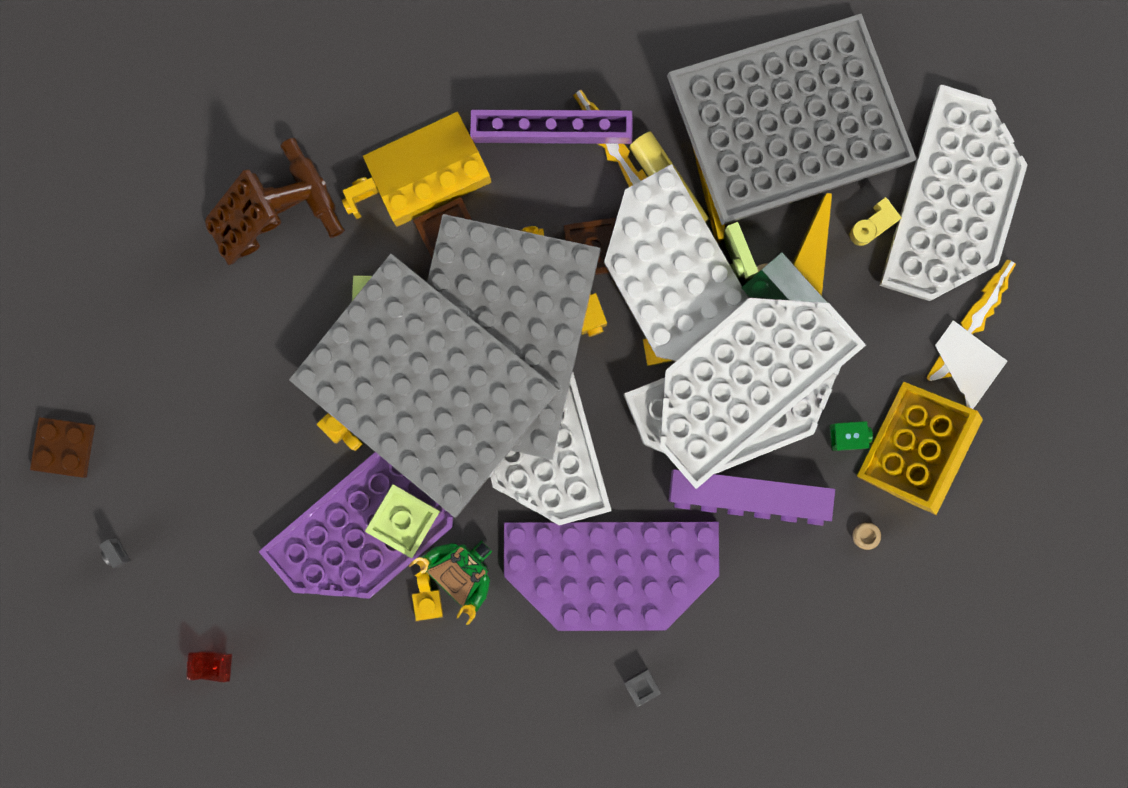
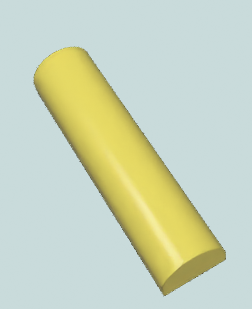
[629,131,709,223]

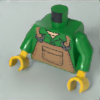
[409,541,492,625]

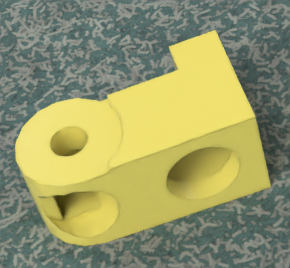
[849,197,902,246]

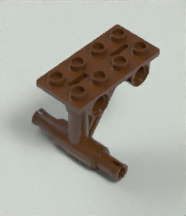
[205,138,345,265]

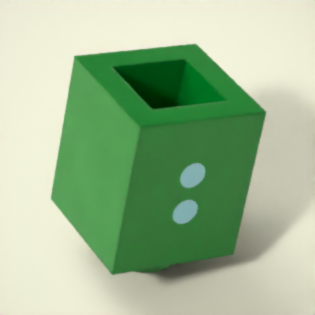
[830,421,873,451]

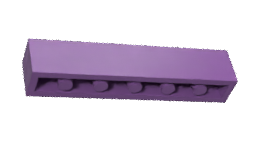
[470,110,633,144]
[668,469,835,526]

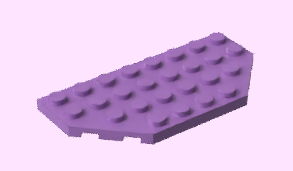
[259,452,453,598]
[504,522,719,631]

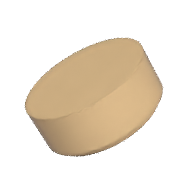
[852,523,881,550]

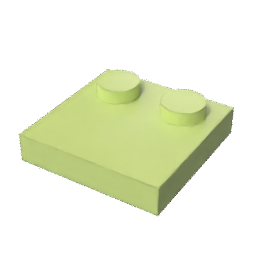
[723,222,758,284]
[365,484,440,558]

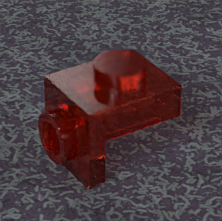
[186,651,232,682]

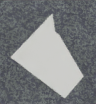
[935,320,1007,409]

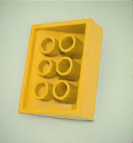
[363,111,492,227]
[857,382,983,515]

